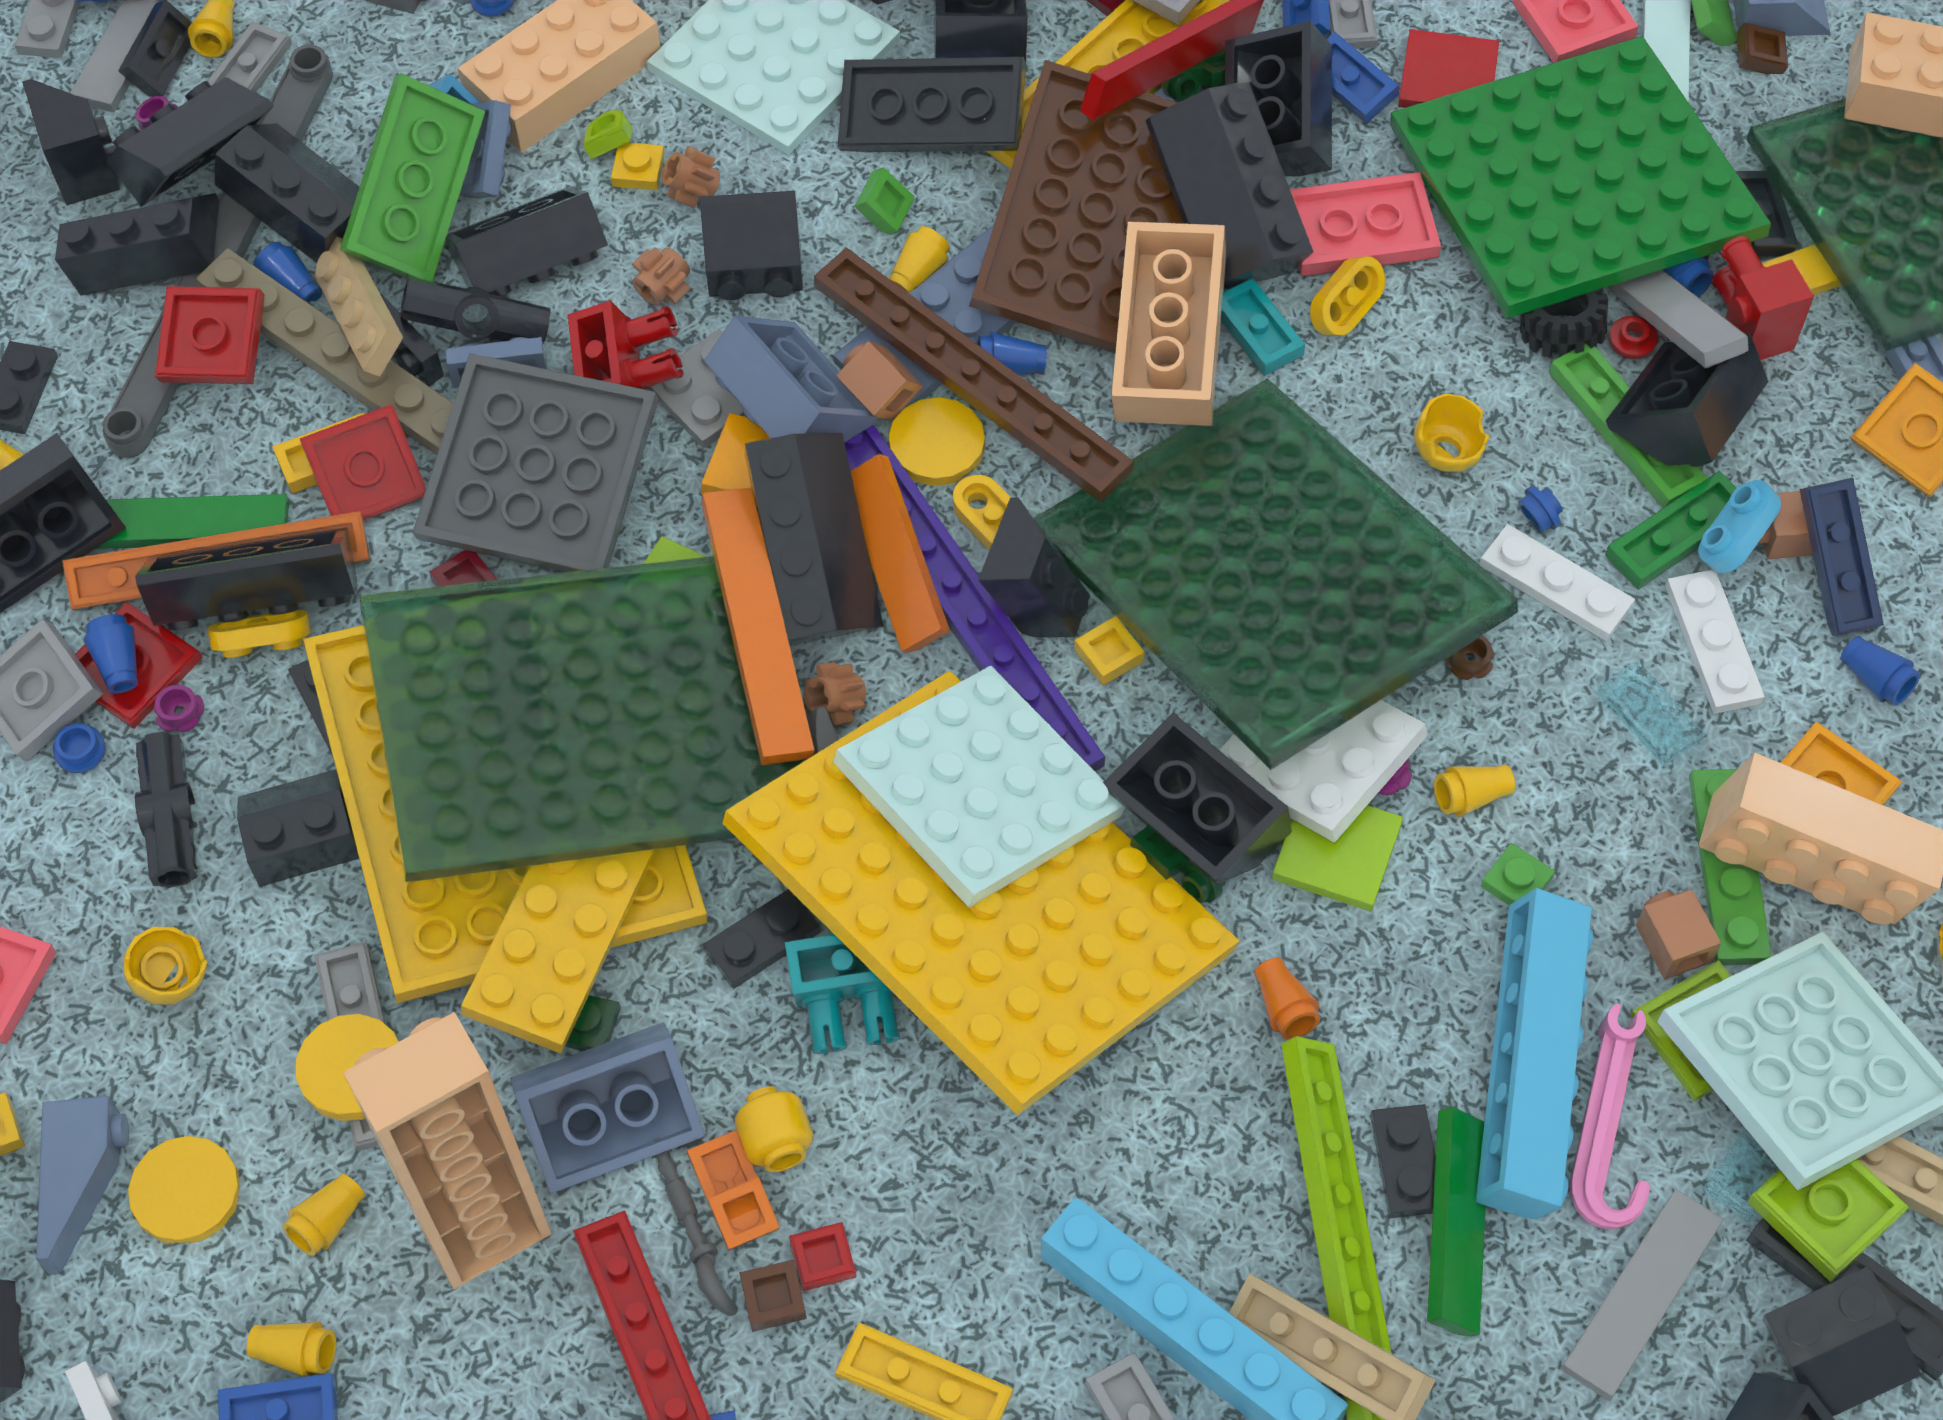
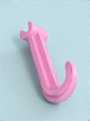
[1570,1004,1650,1230]

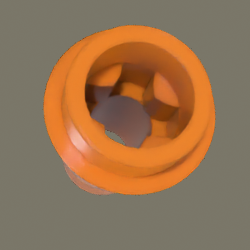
[1254,958,1320,1040]

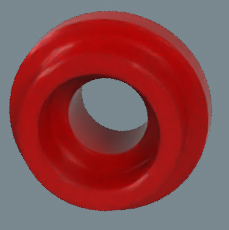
[1609,316,1658,359]

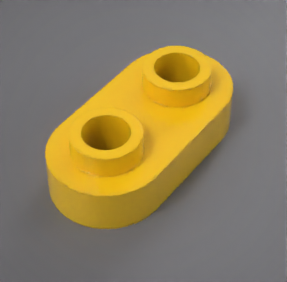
[1310,256,1385,336]
[953,475,1011,551]
[207,610,311,658]

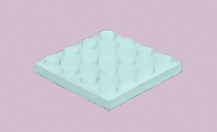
[646,0,900,155]
[833,666,1125,908]
[1657,932,1943,1191]

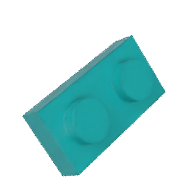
[1221,278,1305,376]

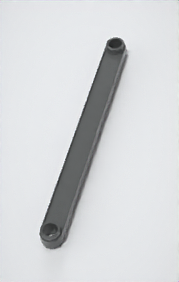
[102,44,333,458]

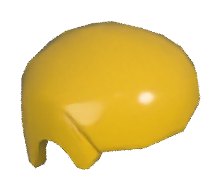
[1414,393,1489,473]
[123,927,208,1005]

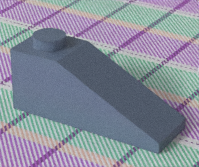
[36,1096,129,1275]

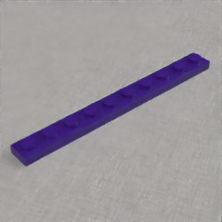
[844,425,1105,771]

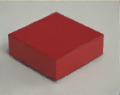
[789,1222,857,1291]

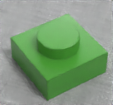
[854,167,915,234]
[1481,843,1555,905]

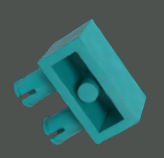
[785,934,900,1054]

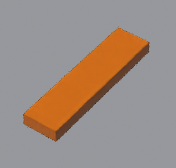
[850,454,950,653]

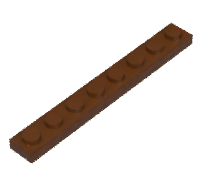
[814,247,1134,503]

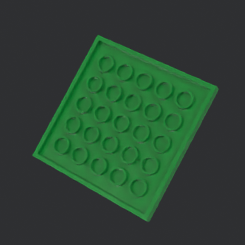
[1390,36,1771,319]

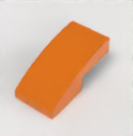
[687,1130,780,1251]

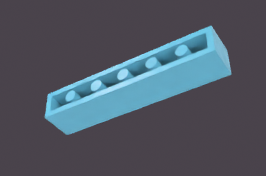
[1476,888,1593,1220]
[1041,1197,1348,1420]

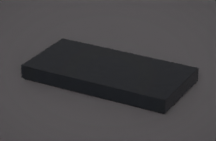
[837,57,1026,152]

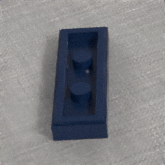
[1799,478,1884,636]

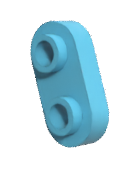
[1698,480,1781,573]

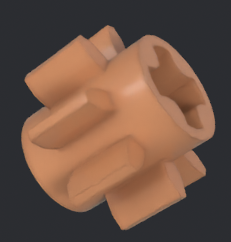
[662,146,720,208]
[632,247,691,306]
[804,662,866,725]

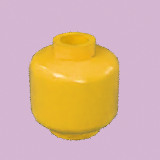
[735,1086,814,1172]

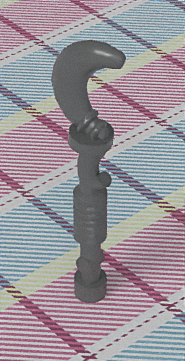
[652,1137,738,1316]

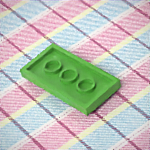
[340,73,485,281]

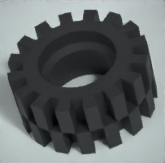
[1520,288,1608,358]

